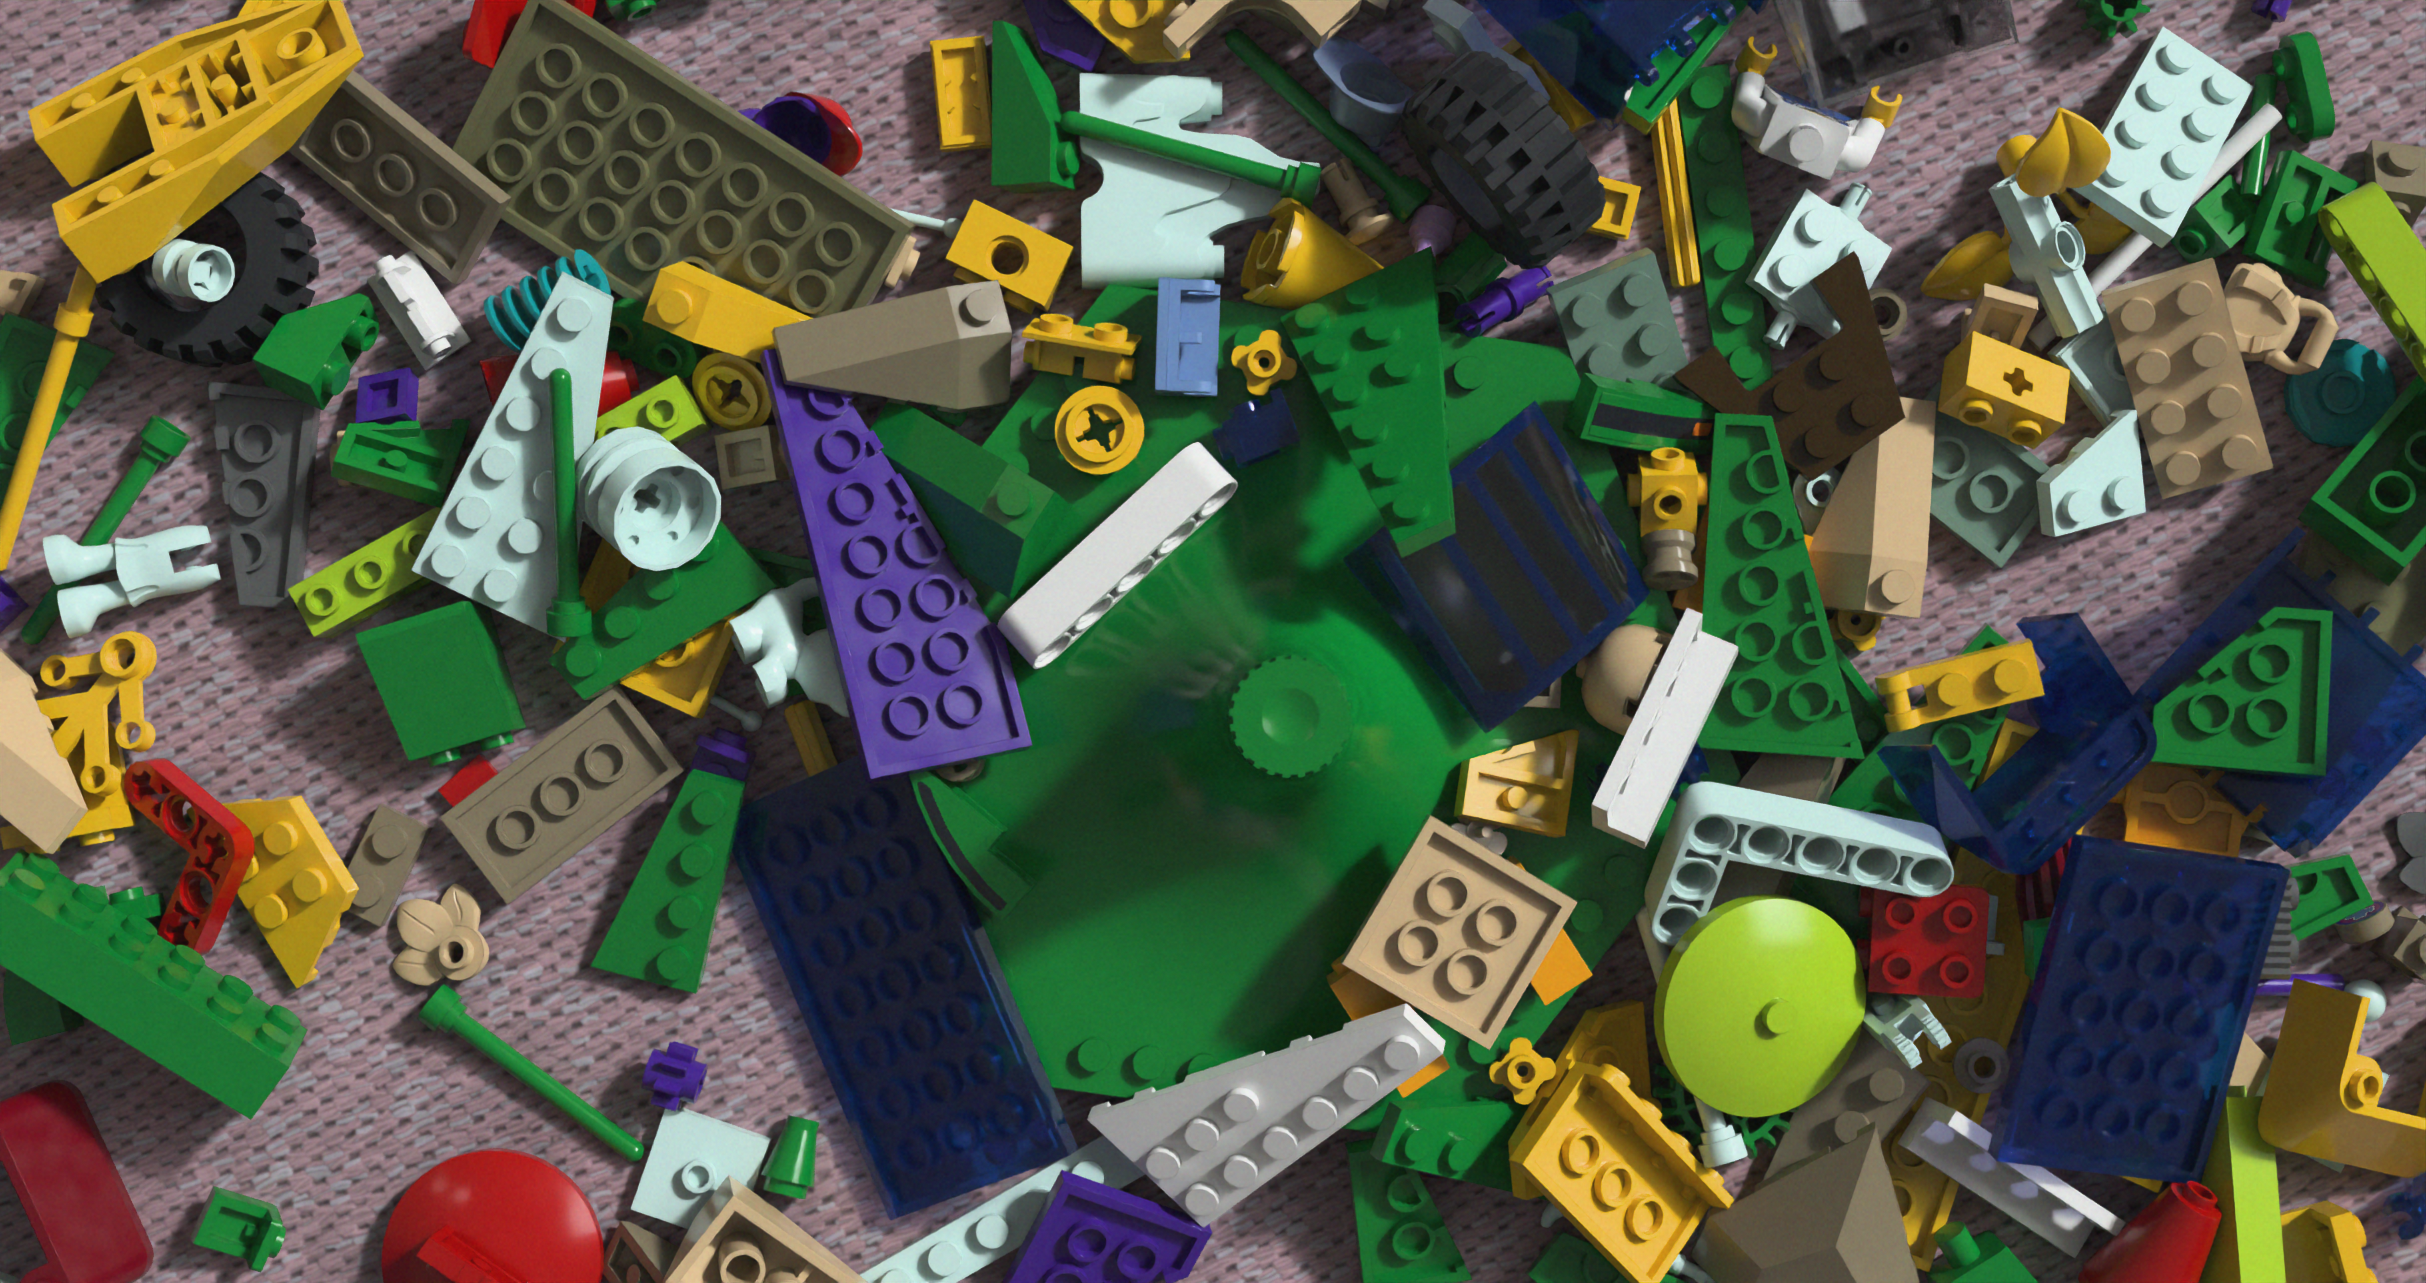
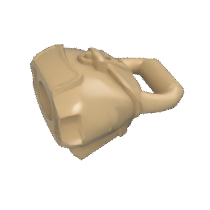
[2223,263,2339,375]

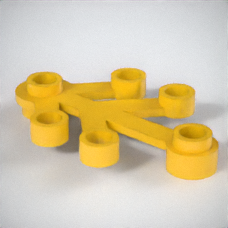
[36,631,157,797]

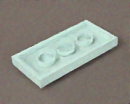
[2072,27,2253,248]

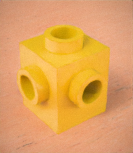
[1627,447,1708,537]

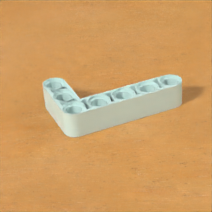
[1644,782,1954,946]

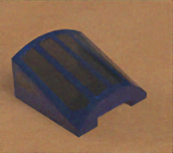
[1343,400,1651,733]

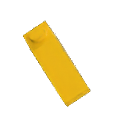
[642,261,813,363]

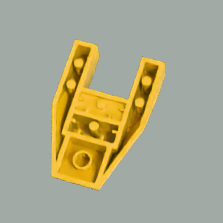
[28,0,364,284]

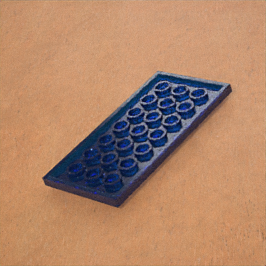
[732,755,1078,1221]

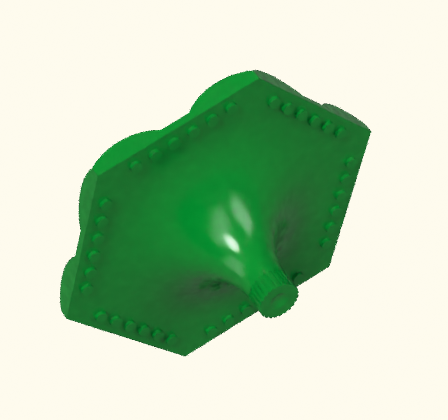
[877,284,1742,1133]

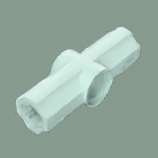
[1988,173,2105,338]

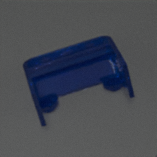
[1877,612,2157,875]

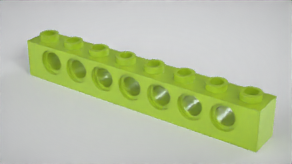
[288,375,713,638]

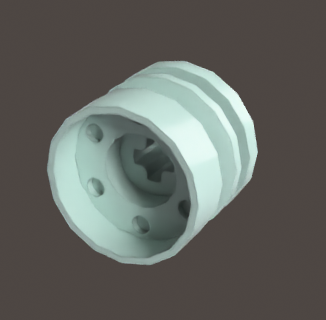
[575,426,721,571]

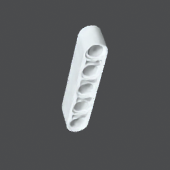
[997,442,1238,669]

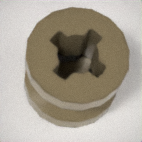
[1641,529,1698,591]

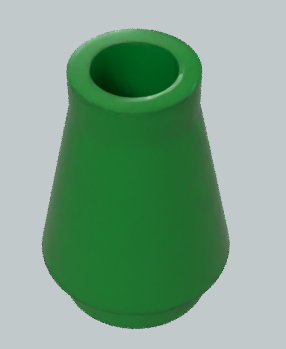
[761,1115,820,1199]

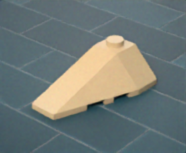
[1808,397,1936,620]
[0,648,88,854]
[663,1175,868,1283]

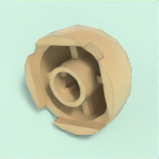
[1576,624,1673,736]

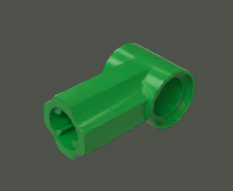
[1435,231,1508,332]

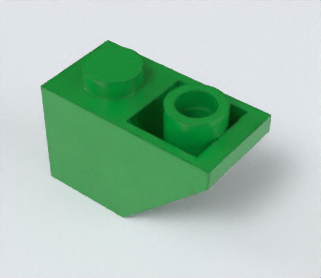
[253,293,380,411]

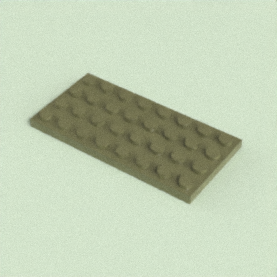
[452,0,916,374]

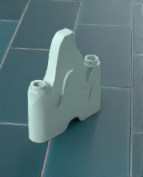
[1080,73,1320,290]

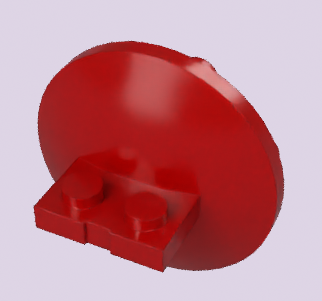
[381,1148,604,1283]

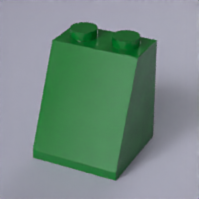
[355,601,526,768]

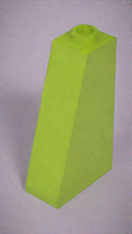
[2179,1085,2286,1283]

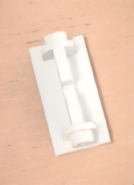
[366,250,472,371]

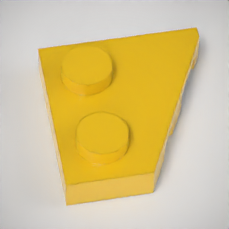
[1454,729,1579,838]

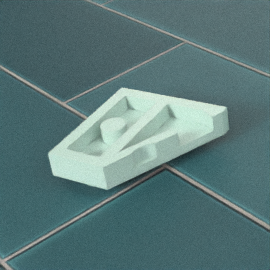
[2036,408,2146,537]

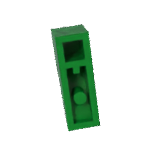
[991,20,1080,194]

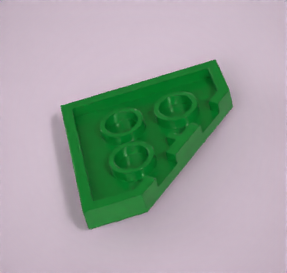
[2147,607,2333,779]

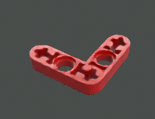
[124,758,255,956]

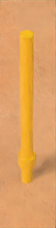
[0,264,97,571]

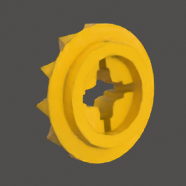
[692,350,772,431]
[1055,386,1144,476]

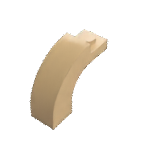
[1163,0,1362,60]

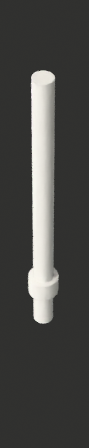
[2025,103,2282,352]

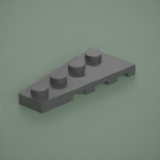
[207,381,321,610]

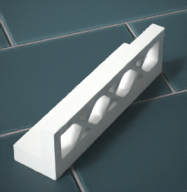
[1591,608,1738,849]
[1898,1096,2126,1258]

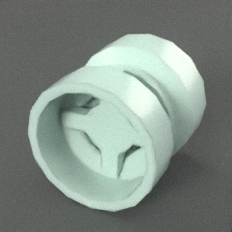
[152,239,235,302]

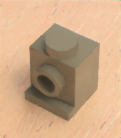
[2369,906,2426,985]

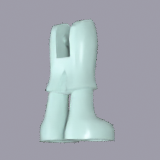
[43,525,221,639]

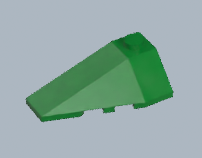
[869,402,1072,600]

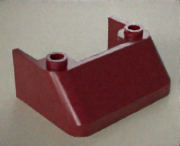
[0,1080,154,1283]

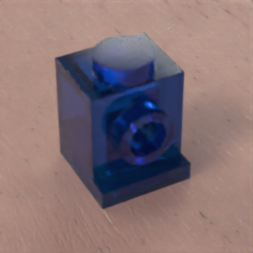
[1211,388,1301,471]

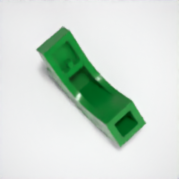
[3,885,167,1046]

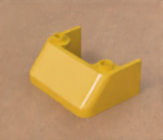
[2258,978,2426,1178]

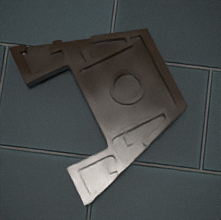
[1672,251,1905,482]

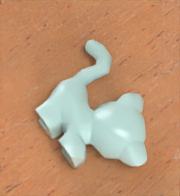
[729,577,849,717]

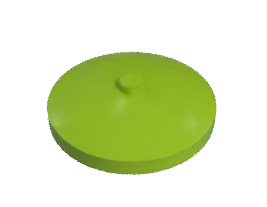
[1654,894,1866,1117]

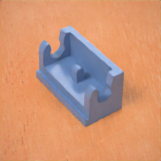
[1155,277,1221,397]

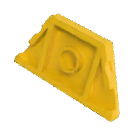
[186,795,359,989]

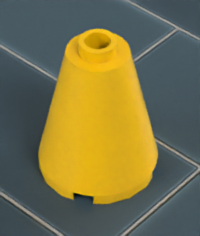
[1241,198,1384,310]

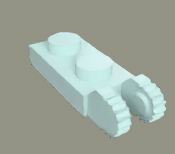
[1862,984,1952,1070]

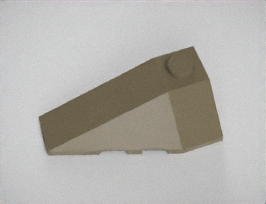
[771,280,1012,413]

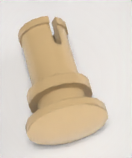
[1320,158,1394,245]

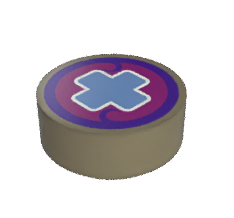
[2333,900,2395,944]

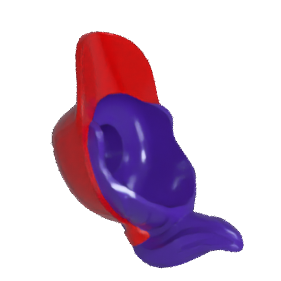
[738,92,863,177]

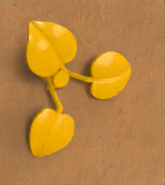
[1920,107,2135,301]

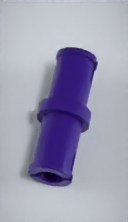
[1454,266,1554,338]

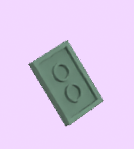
[1545,247,1692,393]
[1921,381,2050,569]

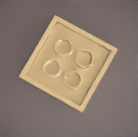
[1340,814,1577,1050]

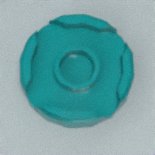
[2283,339,2397,448]

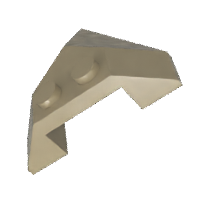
[1691,1121,1919,1283]

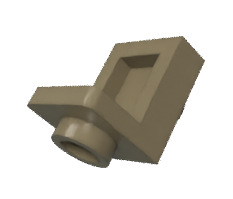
[2363,140,2426,228]

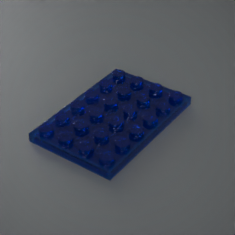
[1988,834,2291,1184]

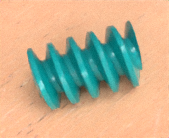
[484,249,611,354]

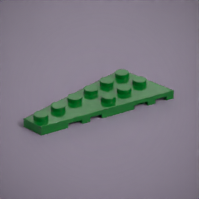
[1280,246,1456,558]
[1693,413,1865,759]
[1789,622,2012,949]

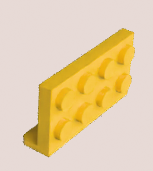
[1509,1061,1734,1283]

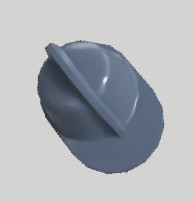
[1311,36,1415,147]

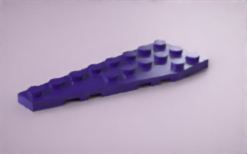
[760,349,1032,784]

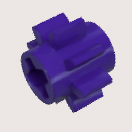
[641,1041,708,1112]

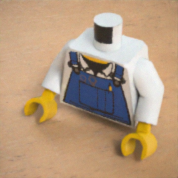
[1731,36,1902,180]

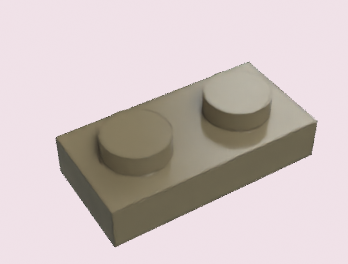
[347,804,433,927]

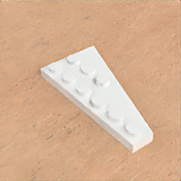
[1087,1003,1445,1228]

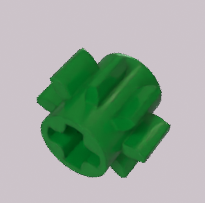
[2075,0,2151,43]

